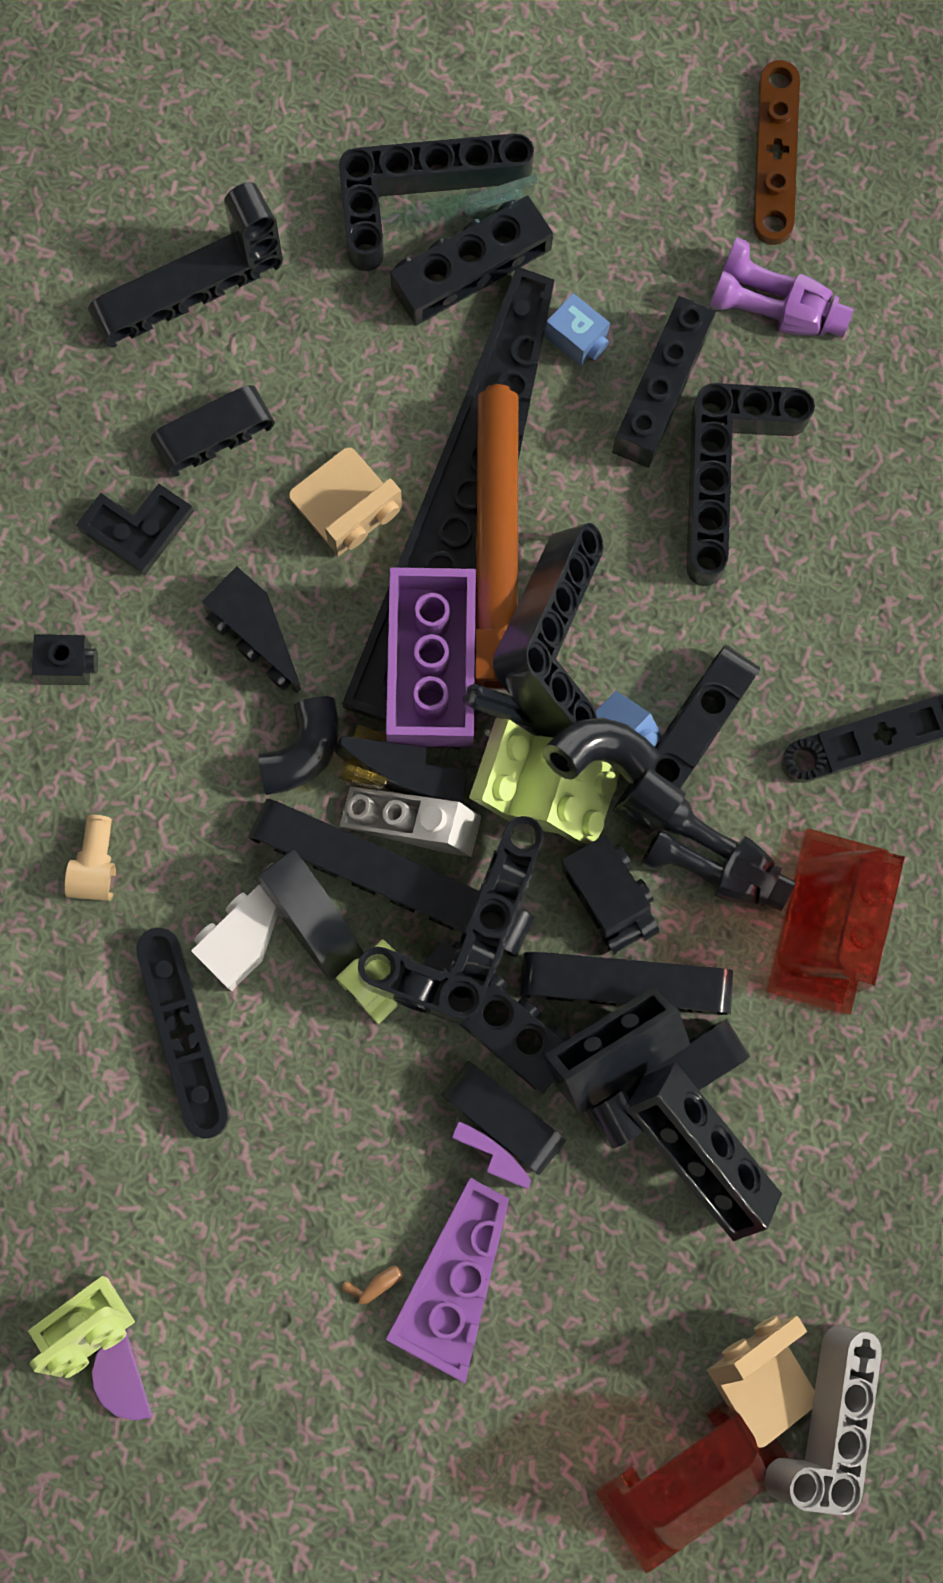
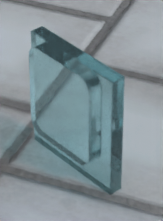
[461,174,539,217]

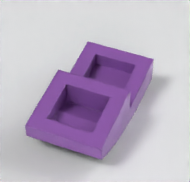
[452,1122,531,1189]

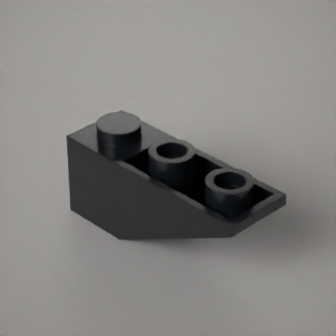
[202,566,301,693]

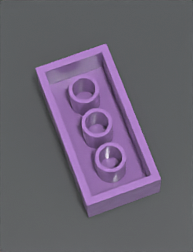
[386,568,476,748]

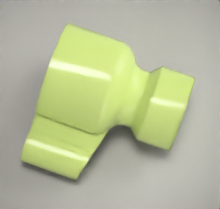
[335,939,397,1024]

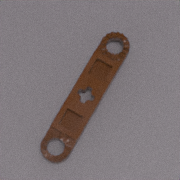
[753,60,800,245]

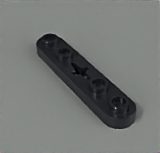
[136,927,230,1139]

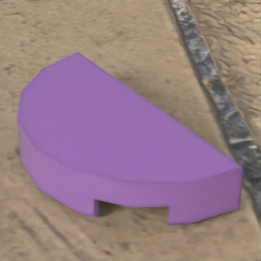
[92,1329,153,1420]

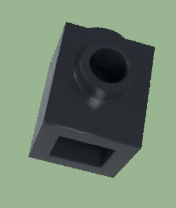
[32,634,98,685]

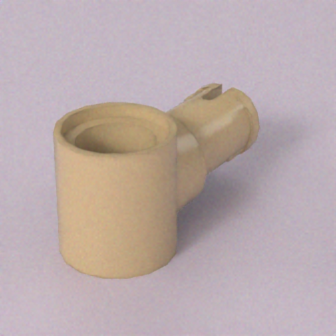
[65,815,116,901]

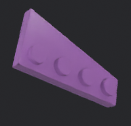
[386,1178,509,1383]

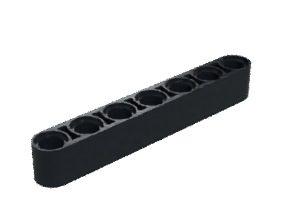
[248,798,534,957]

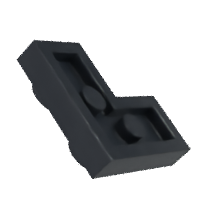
[76,484,194,575]

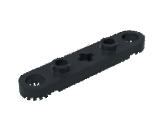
[782,695,943,783]

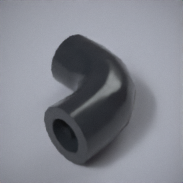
[258,696,339,795]
[543,717,661,784]

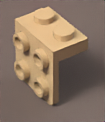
[289,448,402,557]
[707,1315,815,1448]

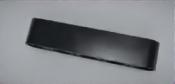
[520,952,733,1015]

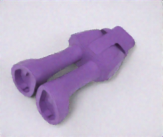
[709,237,854,338]

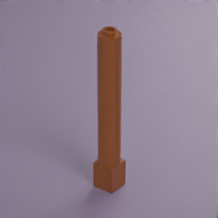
[475,384,519,690]

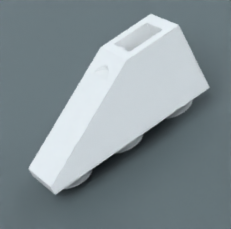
[339,786,482,857]
[191,863,279,991]

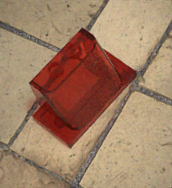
[765,828,905,1016]
[594,1400,789,1574]

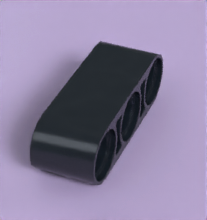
[151,385,275,477]
[440,1061,566,1176]

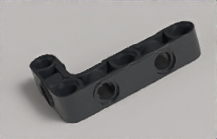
[613,644,760,835]
[358,816,543,1024]

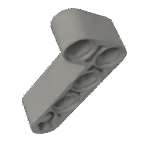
[764,1325,881,1515]

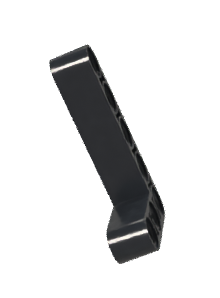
[339,133,534,271]
[88,182,283,348]
[686,383,815,586]
[493,523,604,738]

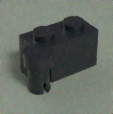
[561,835,660,956]

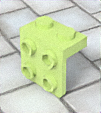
[28,1276,135,1378]

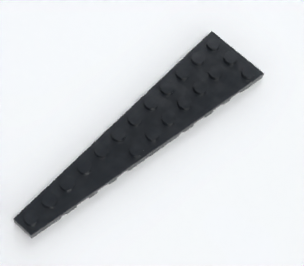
[342,266,555,751]

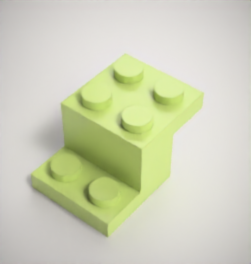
[469,718,619,847]

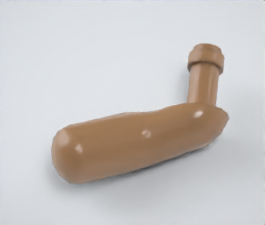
[341,1266,403,1305]

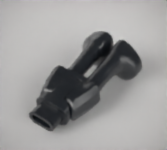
[641,798,796,912]

